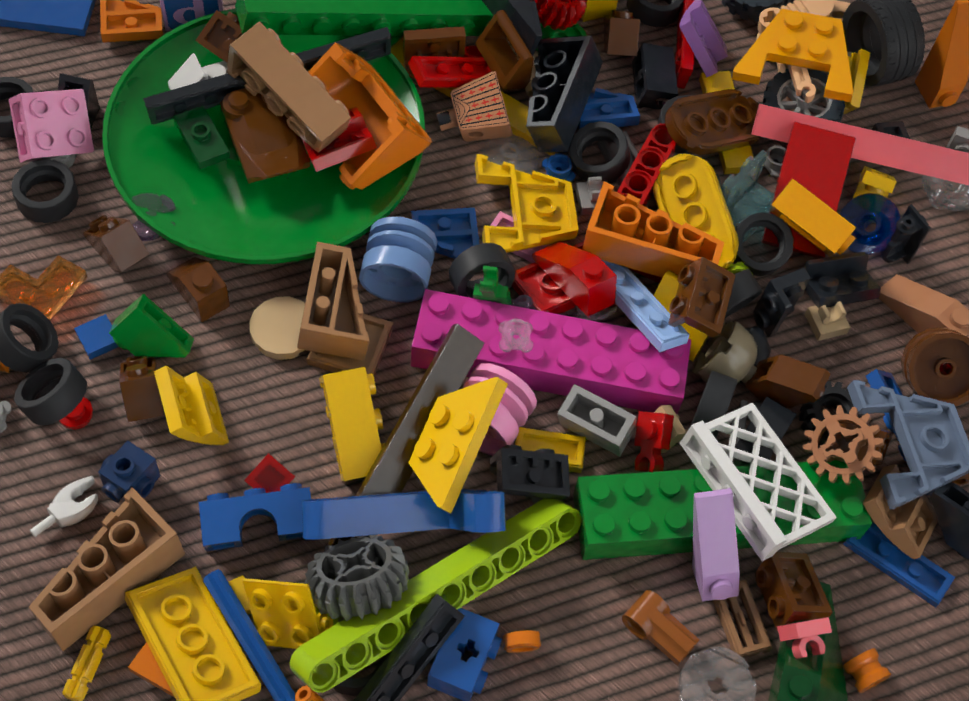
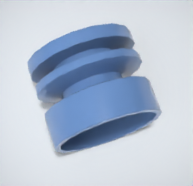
[359,217,438,302]

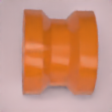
[843,648,891,694]

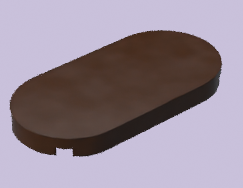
[665,89,761,155]

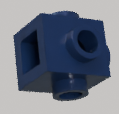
[98,441,161,503]

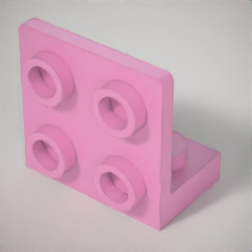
[9,89,94,163]

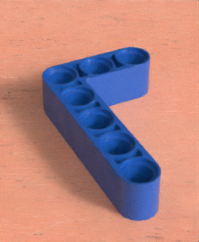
[302,489,506,540]

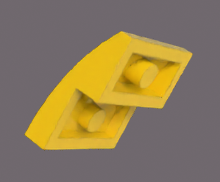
[154,366,229,445]

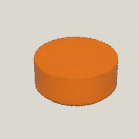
[502,630,541,653]

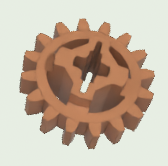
[803,405,884,485]

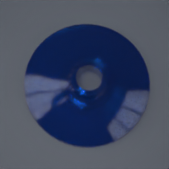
[840,193,901,255]

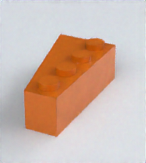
[582,181,725,278]

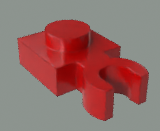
[634,411,674,472]

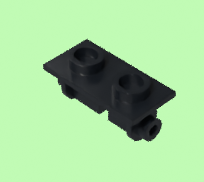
[881,204,931,265]

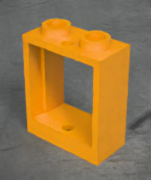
[769,179,856,257]

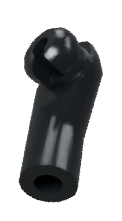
[745,326,771,367]

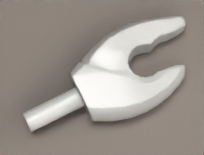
[30,476,98,537]

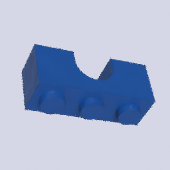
[199,483,311,551]

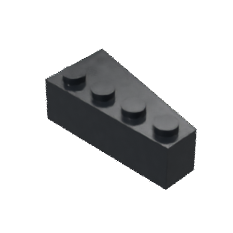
[526,36,603,152]

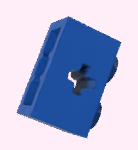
[427,608,502,701]

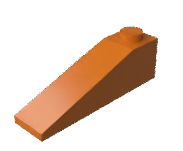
[915,0,969,109]

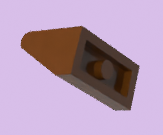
[475,10,534,90]

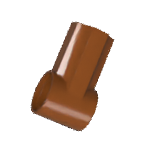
[622,590,700,666]

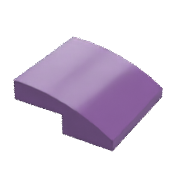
[680,0,728,77]

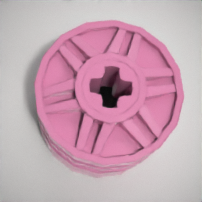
[463,363,537,456]

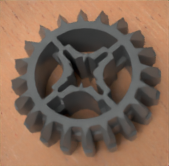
[305,535,409,621]

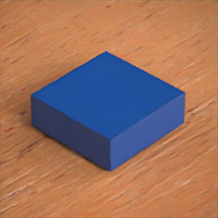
[74,314,119,360]

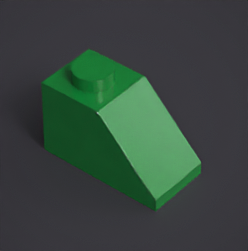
[109,294,194,358]

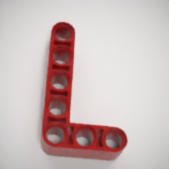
[617,123,677,284]

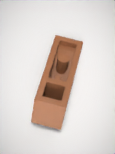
[879,274,969,338]

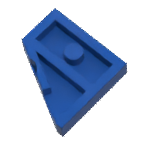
[578,88,640,129]
[411,207,480,259]

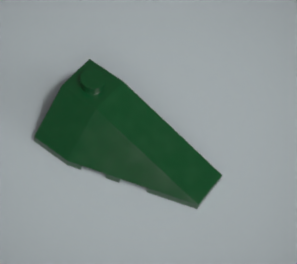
[768,581,848,701]

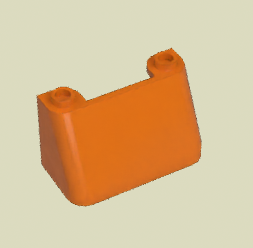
[308,42,432,190]

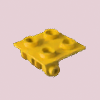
[242,578,334,649]

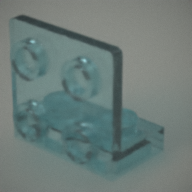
[721,150,774,244]

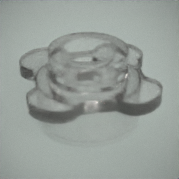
[498,319,533,353]

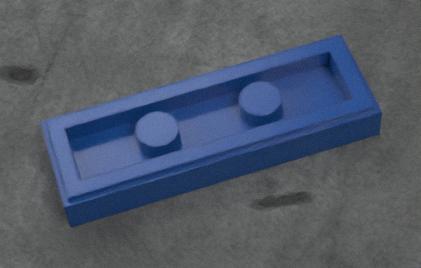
[843,522,955,608]

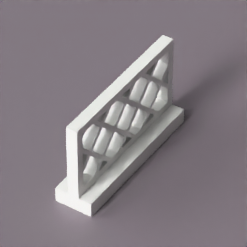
[680,403,837,561]

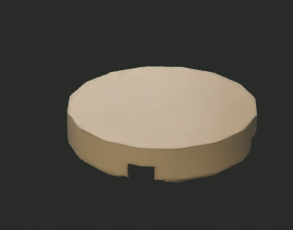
[250,296,307,360]

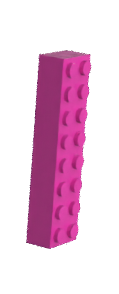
[411,289,691,414]

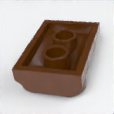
[220,88,311,184]

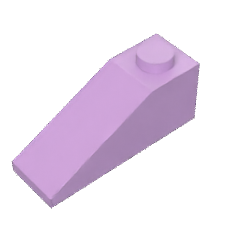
[692,488,740,602]

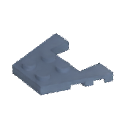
[847,380,969,509]

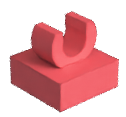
[777,617,832,659]

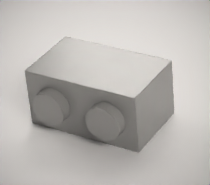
[557,384,637,457]

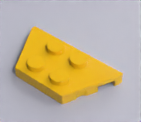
[408,377,508,513]

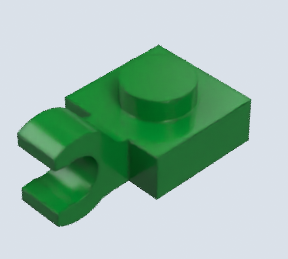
[473,266,512,305]

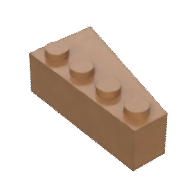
[226,21,351,153]
[29,487,185,651]

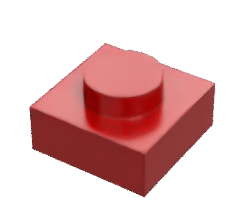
[244,453,295,493]

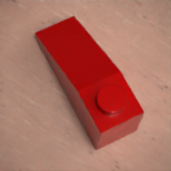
[532,241,617,317]

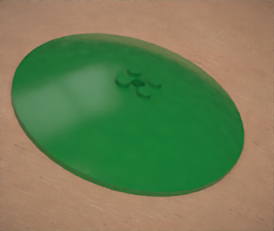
[102,8,425,264]

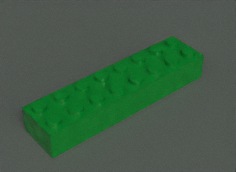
[573,460,872,560]

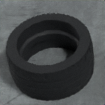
[842,0,925,86]

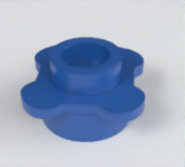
[542,154,575,182]

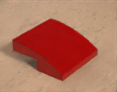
[301,107,377,172]

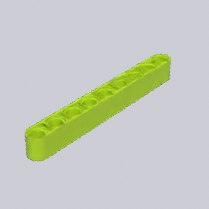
[290,498,582,693]

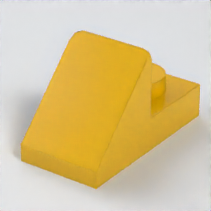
[852,166,897,213]

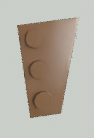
[297,242,369,361]

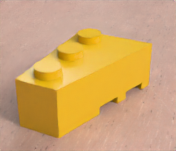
[319,367,385,481]

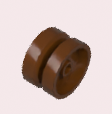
[901,327,969,406]

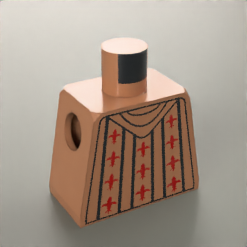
[437,71,513,142]

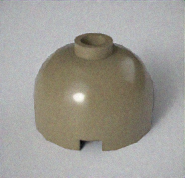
[692,321,757,383]

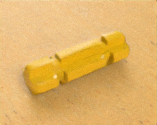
[62,626,111,701]

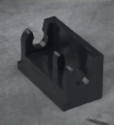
[632,43,678,109]

